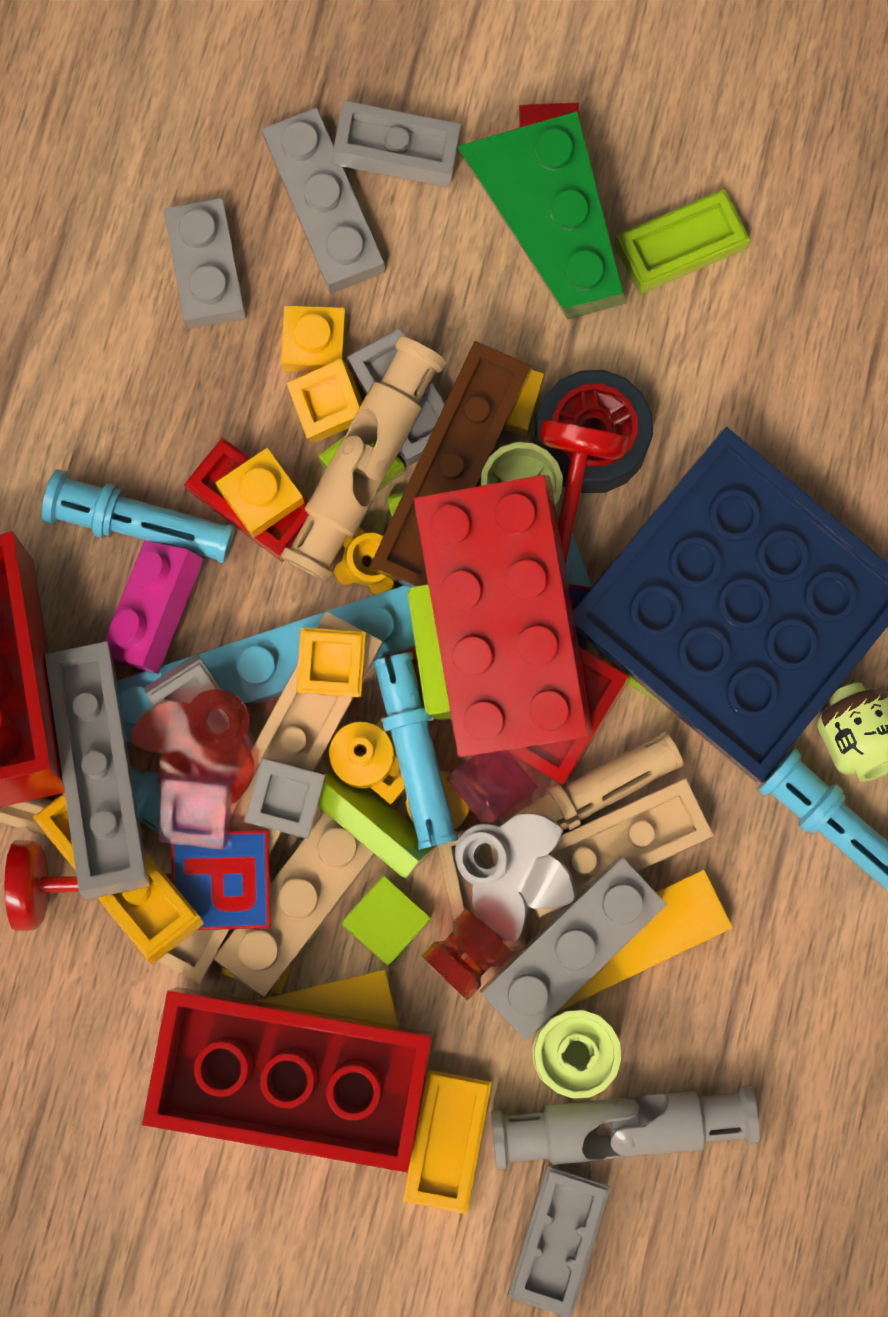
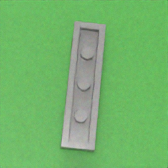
[45,641,150,900]

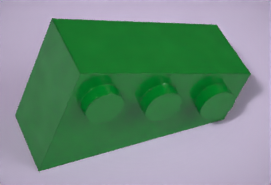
[457,112,626,320]

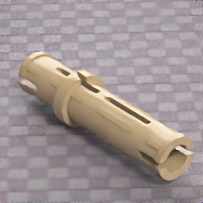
[498,730,683,832]

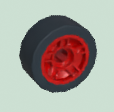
[535,370,653,493]

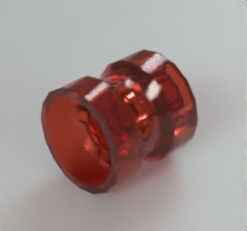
[421,908,513,1001]

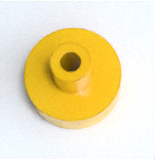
[329,722,394,789]

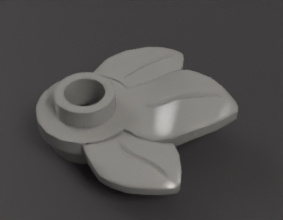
[455,813,576,942]

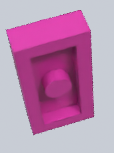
[104,540,203,674]

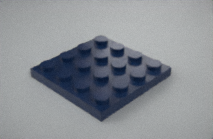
[573,426,888,782]

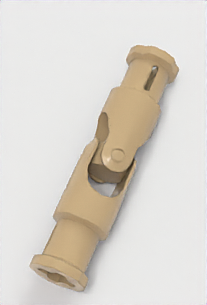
[280,336,447,582]

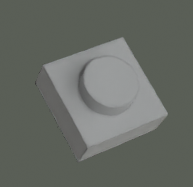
[244,758,326,839]

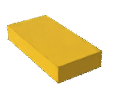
[403,1069,492,1214]

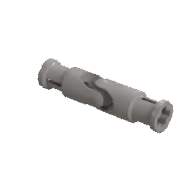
[491,1085,760,1170]

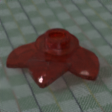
[129,689,254,804]

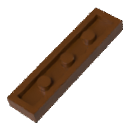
[370,341,532,588]

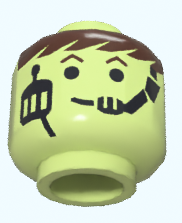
[817,683,888,782]

